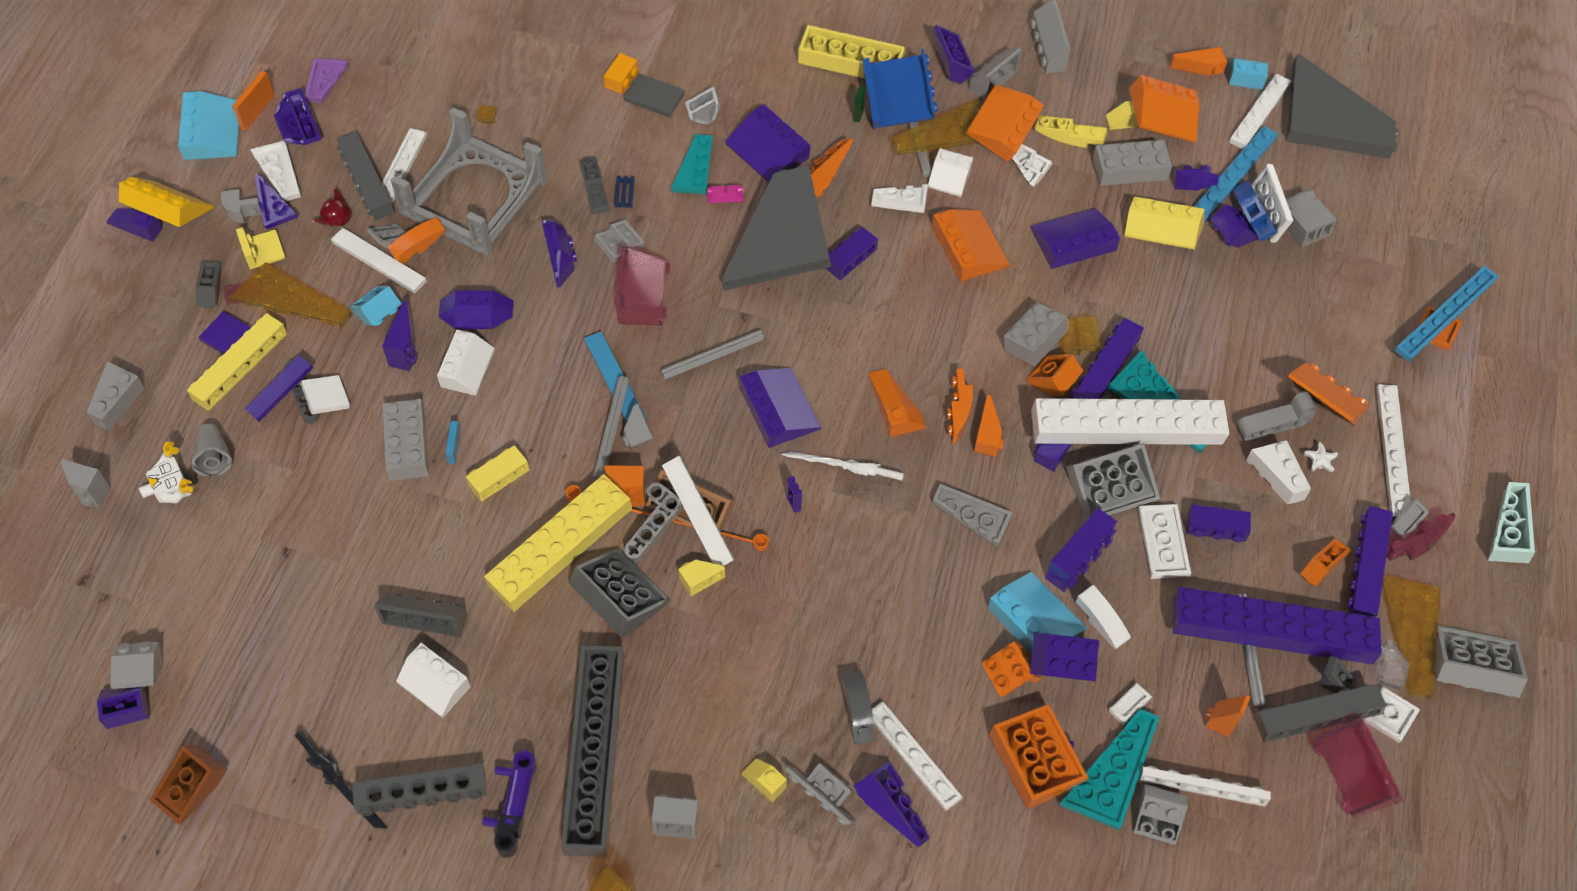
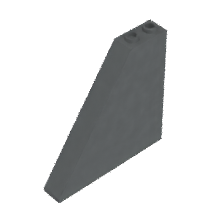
[1286,54,1398,159]
[722,165,831,290]

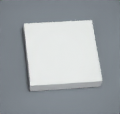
[301,375,350,414]
[1362,687,1420,743]

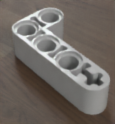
[1237,391,1317,441]
[625,483,682,562]

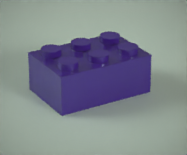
[1030,633,1099,681]

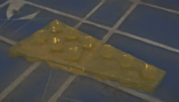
[892,99,981,155]
[229,262,353,327]
[1382,575,1441,699]

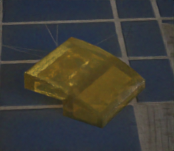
[1060,316,1100,355]

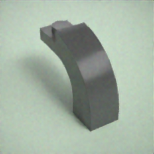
[840,670,875,744]

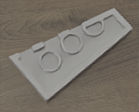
[932,484,1013,547]

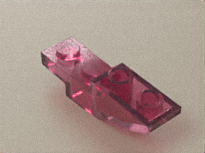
[1386,512,1456,561]

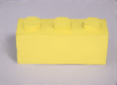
[466,445,530,502]

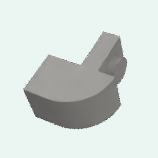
[221,189,261,223]

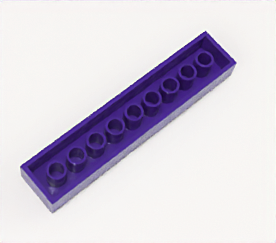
[1172,587,1382,665]

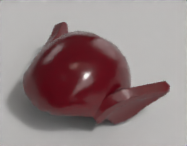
[312,188,352,227]

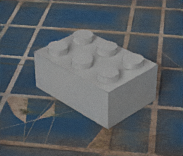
[1004,302,1068,367]

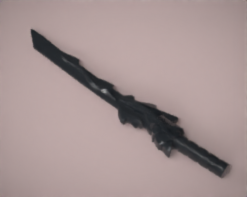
[295,731,387,829]

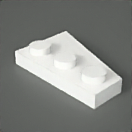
[871,184,928,213]

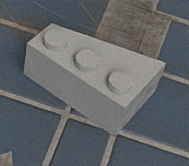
[87,361,145,431]

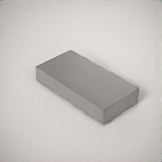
[1391,498,1429,540]

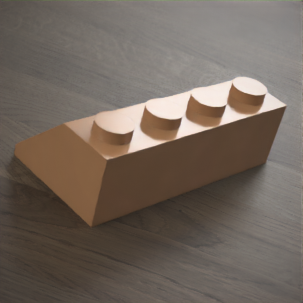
[646,470,736,531]

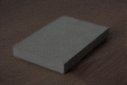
[624,73,685,118]

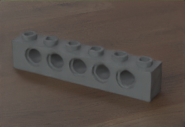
[352,764,486,816]

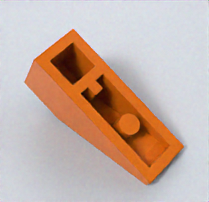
[1170,47,1227,76]
[974,395,1004,457]
[1300,538,1351,587]
[1205,695,1250,737]

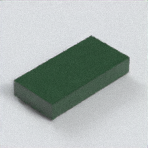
[853,86,866,122]

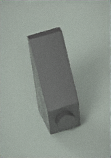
[196,261,221,308]

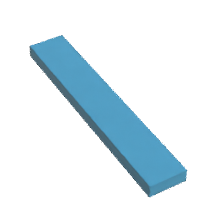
[584,332,646,423]

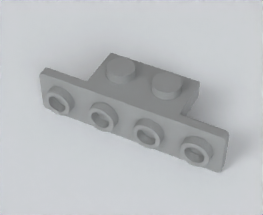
[785,763,856,825]

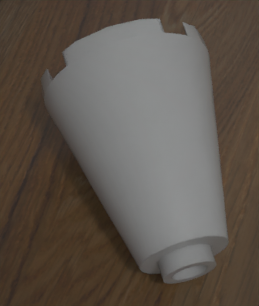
[191,424,232,477]

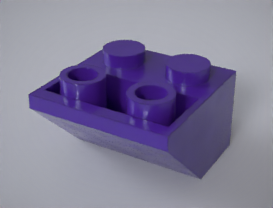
[97,686,149,729]

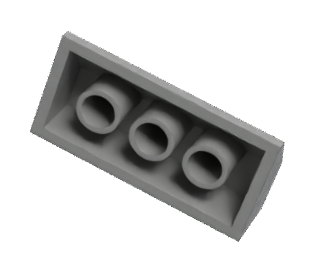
[1030,0,1070,73]

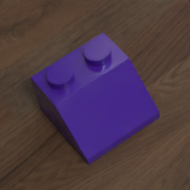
[1210,204,1259,248]

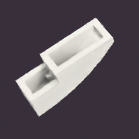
[1076,585,1131,650]

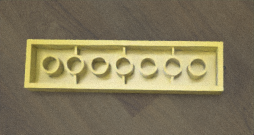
[484,474,632,612]

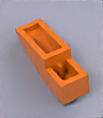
[388,217,446,264]

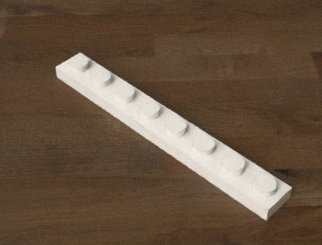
[1376,384,1411,520]

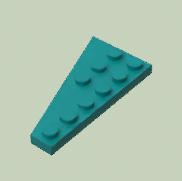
[1108,350,1207,453]
[1059,709,1160,831]

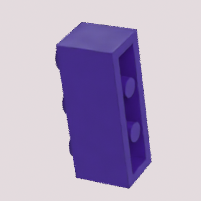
[825,227,878,281]
[1187,504,1251,542]

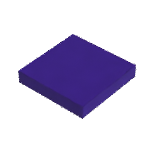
[198,311,251,354]

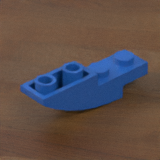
[1233,180,1277,241]

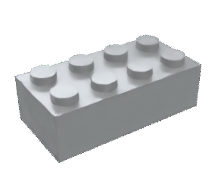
[1093,140,1172,186]
[383,399,429,481]

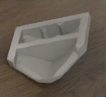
[685,86,721,125]
[367,223,406,249]

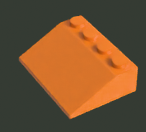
[1129,75,1200,143]
[966,84,1045,162]
[932,209,1010,282]
[1288,362,1369,426]
[989,704,1088,809]

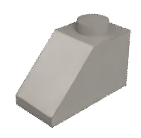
[621,404,653,451]

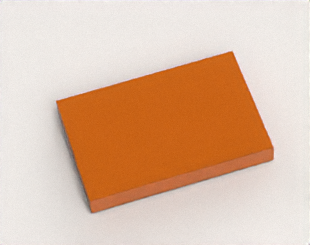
[232,71,275,131]

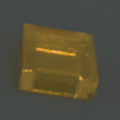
[477,105,497,123]

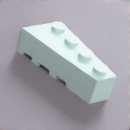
[1488,482,1535,563]

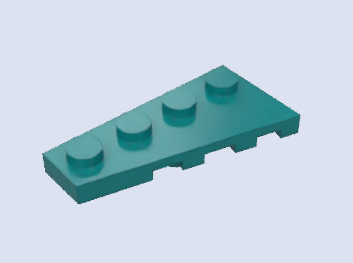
[671,134,713,194]

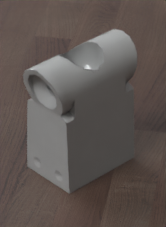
[1285,188,1337,248]

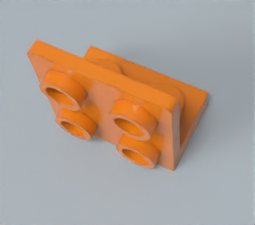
[982,641,1042,697]

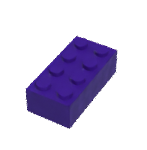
[1045,508,1118,593]

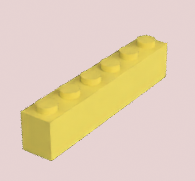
[187,313,287,411]

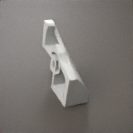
[1012,144,1052,188]

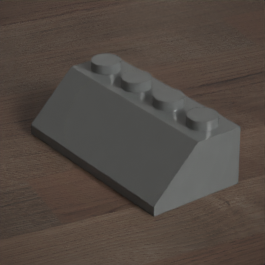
[375,593,467,638]

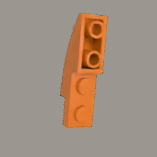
[947,369,973,443]

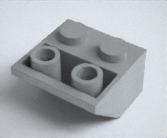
[1134,784,1188,845]

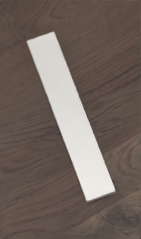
[382,128,427,204]
[331,228,427,294]
[662,456,735,566]
[872,701,962,812]

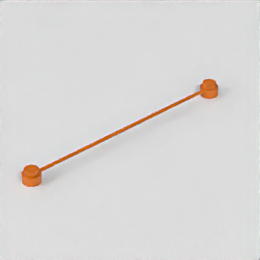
[565,485,769,551]

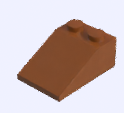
[150,745,227,824]

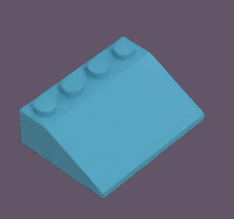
[178,91,239,160]
[988,572,1087,653]

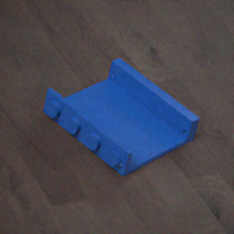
[863,49,938,129]

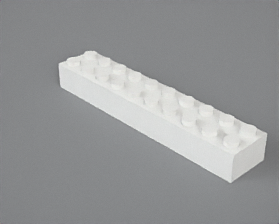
[1031,399,1230,445]

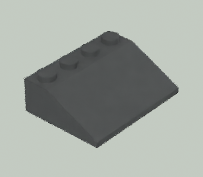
[569,547,670,637]

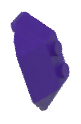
[274,88,321,145]
[542,219,577,288]
[439,290,514,329]

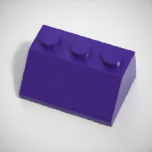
[934,25,975,84]

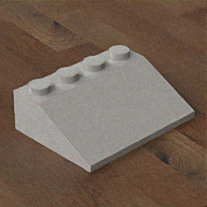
[1066,444,1160,519]
[1434,625,1528,698]

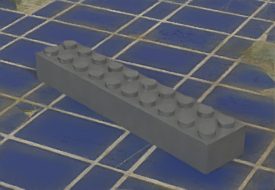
[561,645,624,857]

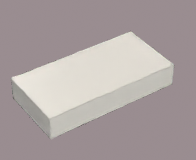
[1108,683,1152,726]

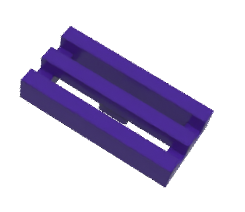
[787,476,802,513]

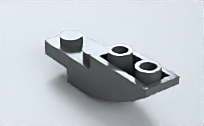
[579,157,610,214]

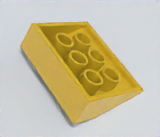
[119,177,214,227]

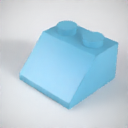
[1229,58,1268,90]
[349,286,402,326]

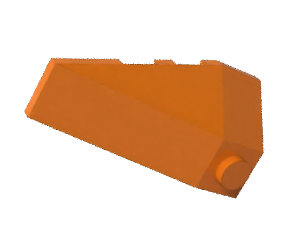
[809,138,853,198]
[868,369,926,437]

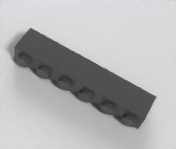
[336,131,395,221]
[1255,684,1387,743]

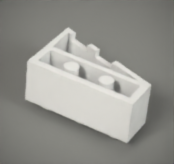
[1246,440,1311,505]

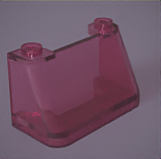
[616,246,670,326]
[1314,718,1404,817]

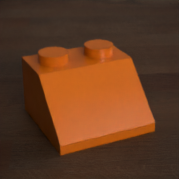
[1026,354,1083,396]
[604,465,646,507]

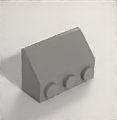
[969,48,1022,100]

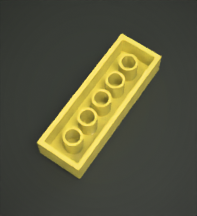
[798,25,905,78]

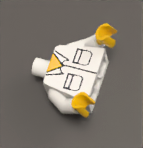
[139,441,193,503]

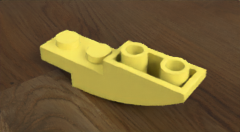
[1035,115,1108,148]

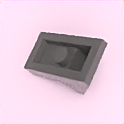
[1320,657,1356,693]

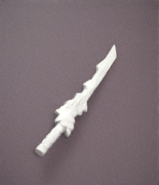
[781,451,904,481]

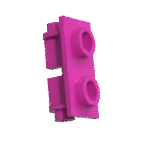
[707,184,743,204]

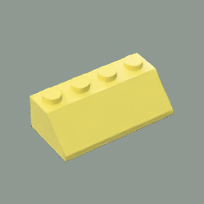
[1125,196,1205,250]

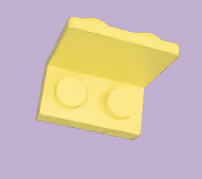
[236,227,285,270]

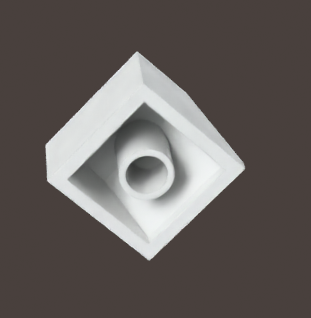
[928,148,973,197]

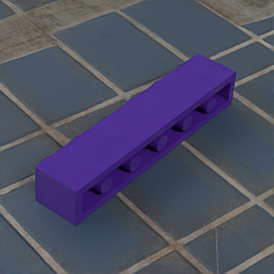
[1346,506,1393,617]

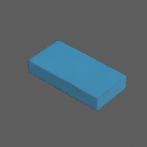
[446,421,461,464]

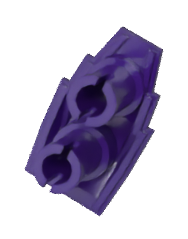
[1175,165,1219,191]

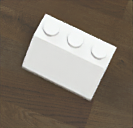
[437,330,495,396]
[396,643,470,718]

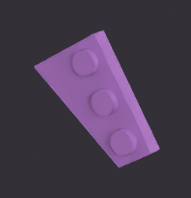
[305,58,349,103]

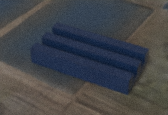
[614,176,635,208]

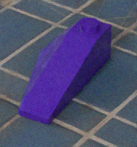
[854,761,930,847]

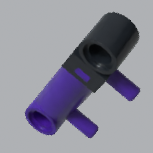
[482,750,536,858]

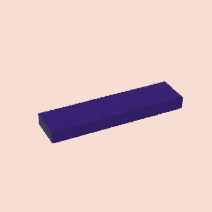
[245,355,314,422]

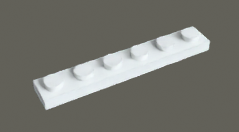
[1229,74,1291,149]
[1139,766,1271,807]

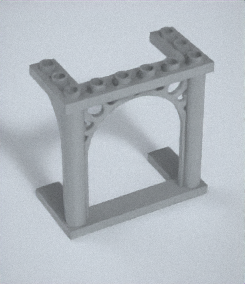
[391,107,547,257]

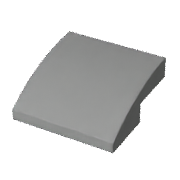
[593,220,645,263]

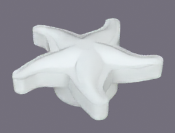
[1304,442,1338,472]

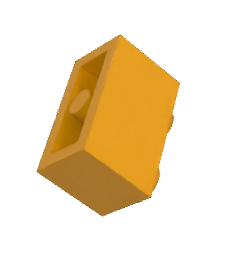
[603,53,639,94]

